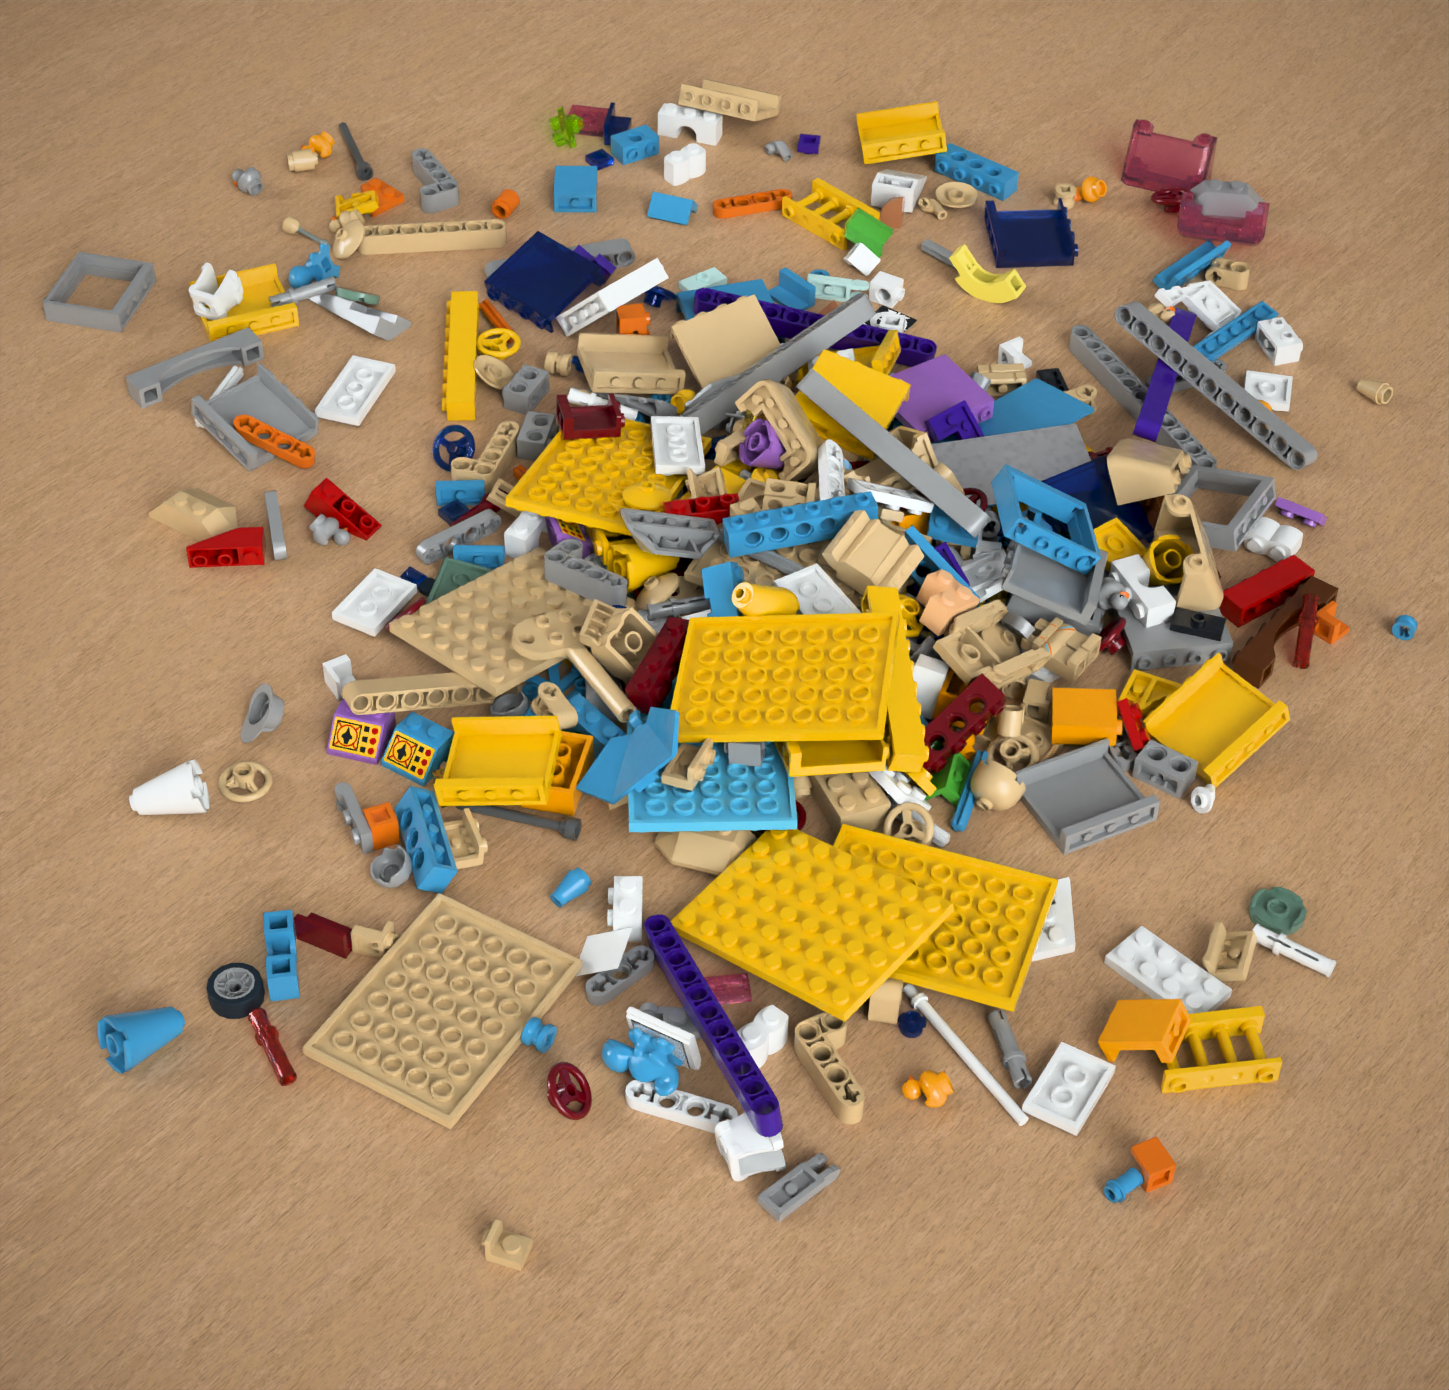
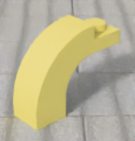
[949,244,1026,303]

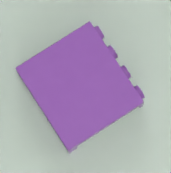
[890,354,994,443]

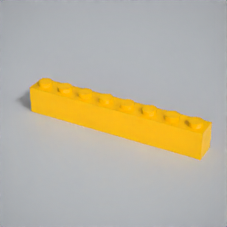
[442,291,479,421]
[860,585,929,773]

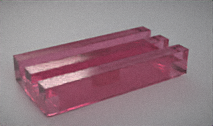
[704,973,752,1005]

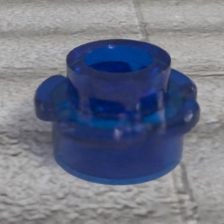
[898,1010,927,1038]

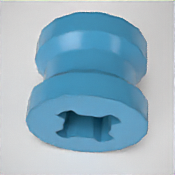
[521,1017,557,1053]

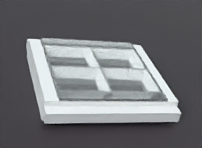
[626,1007,702,1070]

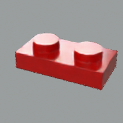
[1117,698,1151,754]

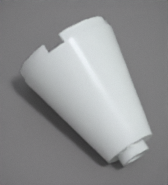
[129,759,210,815]

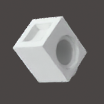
[869,271,905,308]

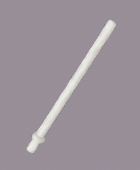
[903,984,1029,1126]

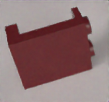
[556,393,625,440]

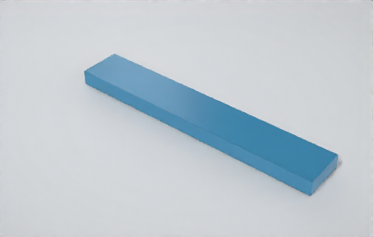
[1193,301,1279,362]

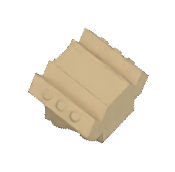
[822,510,924,595]
[579,599,658,688]

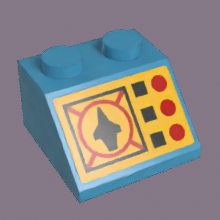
[381,711,454,787]

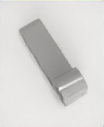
[412,148,459,214]
[544,539,627,608]

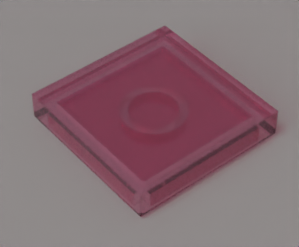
[563,105,612,137]

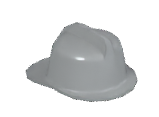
[241,683,285,743]

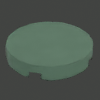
[335,287,380,305]
[1248,887,1307,935]

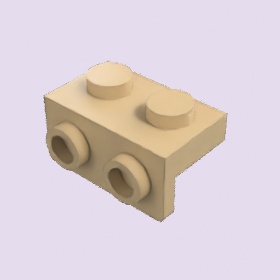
[685,467,728,499]
[661,738,716,791]
[443,808,488,869]
[1203,921,1257,982]

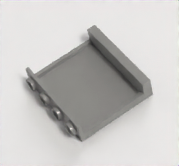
[191,363,319,472]
[1000,516,1108,625]
[1107,584,1233,671]
[1015,738,1160,855]

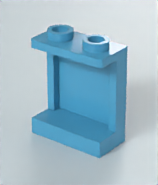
[553,166,598,212]

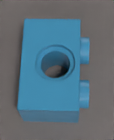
[611,124,659,165]

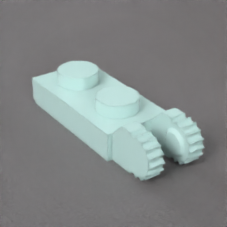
[807,273,869,302]

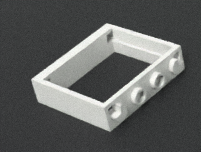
[556,258,669,337]

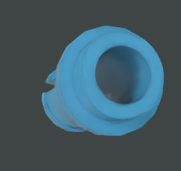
[1104,1167,1143,1203]

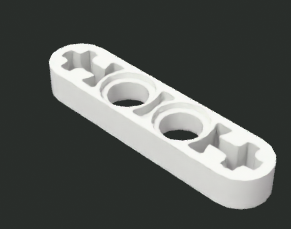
[818,439,845,500]
[625,1080,738,1133]

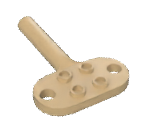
[511,605,636,723]

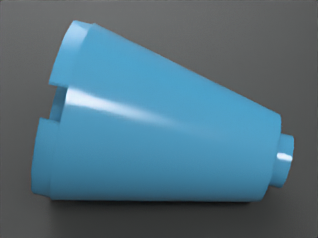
[97,1007,185,1074]

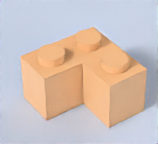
[916,569,980,636]

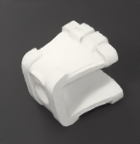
[188,263,244,320]
[715,1112,786,1181]

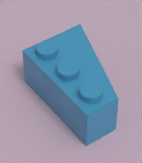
[701,561,745,617]

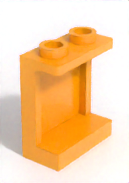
[1098,999,1191,1063]

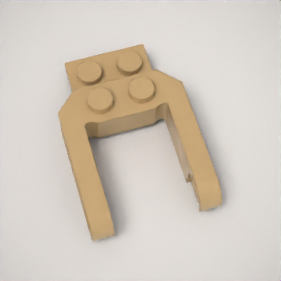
[933,599,1051,689]

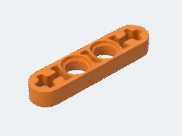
[713,189,792,219]
[233,414,315,468]

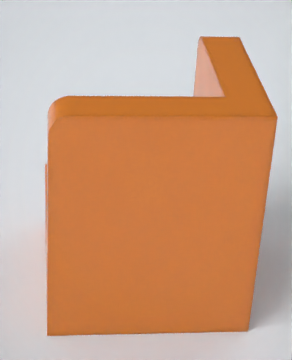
[1311,601,1349,645]
[363,802,400,851]
[1131,1137,1176,1193]

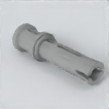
[982,507,1000,538]

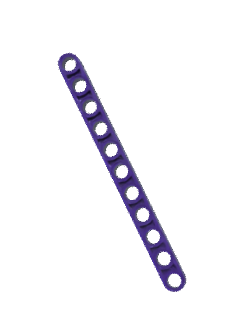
[693,288,937,367]
[1132,308,1197,442]
[644,914,783,1137]

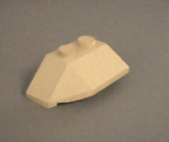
[149,488,238,541]
[654,830,758,875]

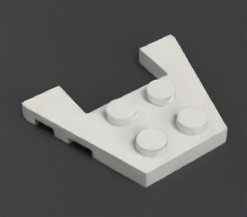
[1154,280,1242,339]
[961,549,1006,603]
[1032,877,1076,962]

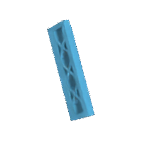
[1152,240,1232,290]
[905,525,980,608]

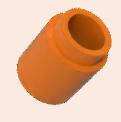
[492,189,520,219]

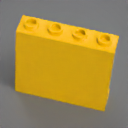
[856,101,947,165]
[189,263,299,342]
[797,330,901,384]
[795,349,911,461]
[1143,653,1290,788]
[434,716,562,806]
[773,739,890,777]

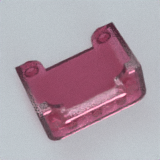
[1121,119,1218,196]
[1177,192,1270,246]

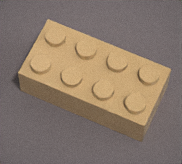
[809,772,891,836]

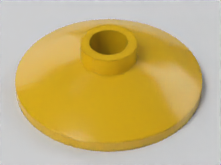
[622,481,672,511]

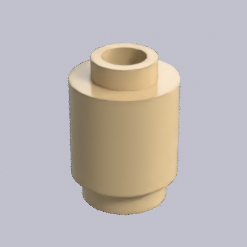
[286,149,318,173]

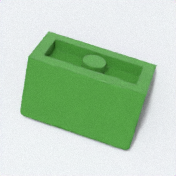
[844,208,893,258]
[923,752,971,807]

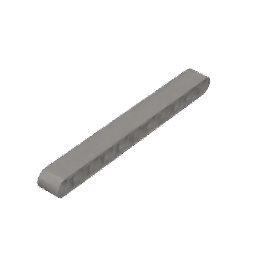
[678,292,876,435]
[1114,301,1317,470]
[1069,325,1217,469]
[796,369,992,538]

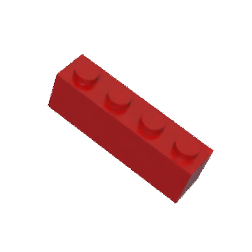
[1219,555,1315,628]

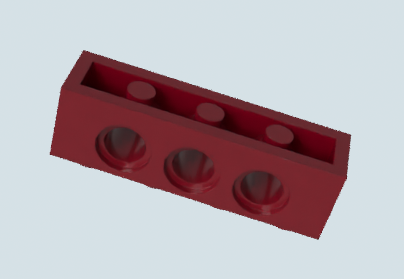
[922,673,1007,774]

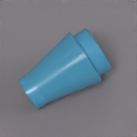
[550,867,592,908]

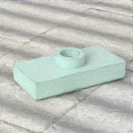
[678,267,727,291]

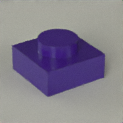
[798,134,821,154]

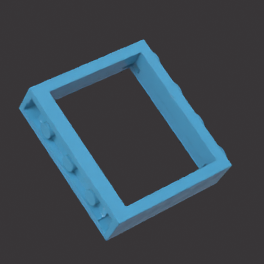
[991,464,1101,575]

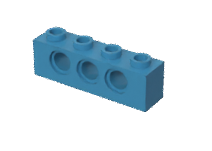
[934,143,1019,201]
[395,786,458,894]

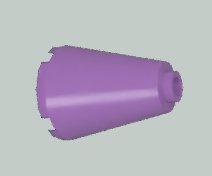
[739,419,787,470]

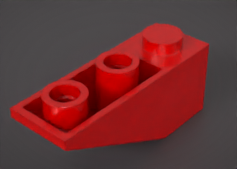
[304,477,382,541]
[663,493,740,525]
[186,527,266,568]

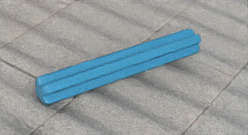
[950,750,989,832]

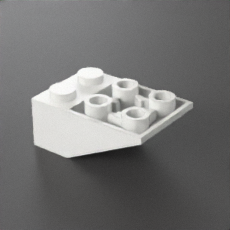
[871,169,927,213]

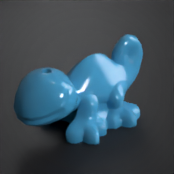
[288,243,340,289]
[601,1028,683,1096]

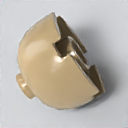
[970,760,1026,811]

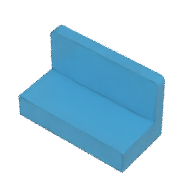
[647,192,698,225]
[768,267,816,311]
[436,480,485,506]
[453,545,506,570]

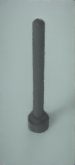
[339,122,373,181]
[456,805,582,841]

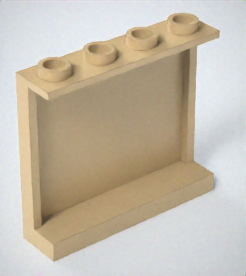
[678,79,781,121]
[670,294,781,390]
[577,333,686,394]

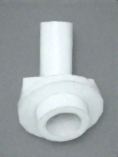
[1191,784,1215,813]

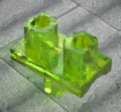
[549,107,584,148]

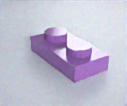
[1274,497,1327,528]

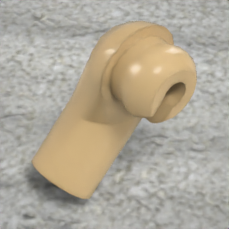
[918,197,947,220]

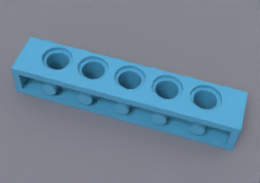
[723,491,878,558]

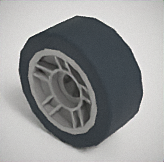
[206,963,265,1019]

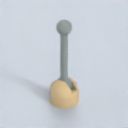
[282,216,329,245]

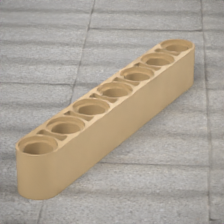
[358,219,507,255]
[342,672,522,715]

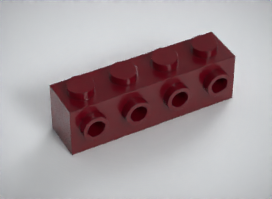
[625,617,689,714]

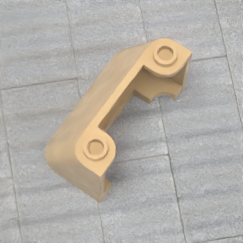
[734,379,823,482]
[843,426,938,494]
[1107,438,1192,506]
[1154,494,1224,611]

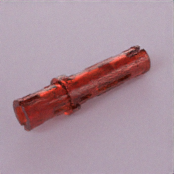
[1292,593,1320,669]
[248,1008,297,1086]

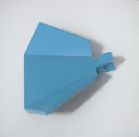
[576,707,679,804]

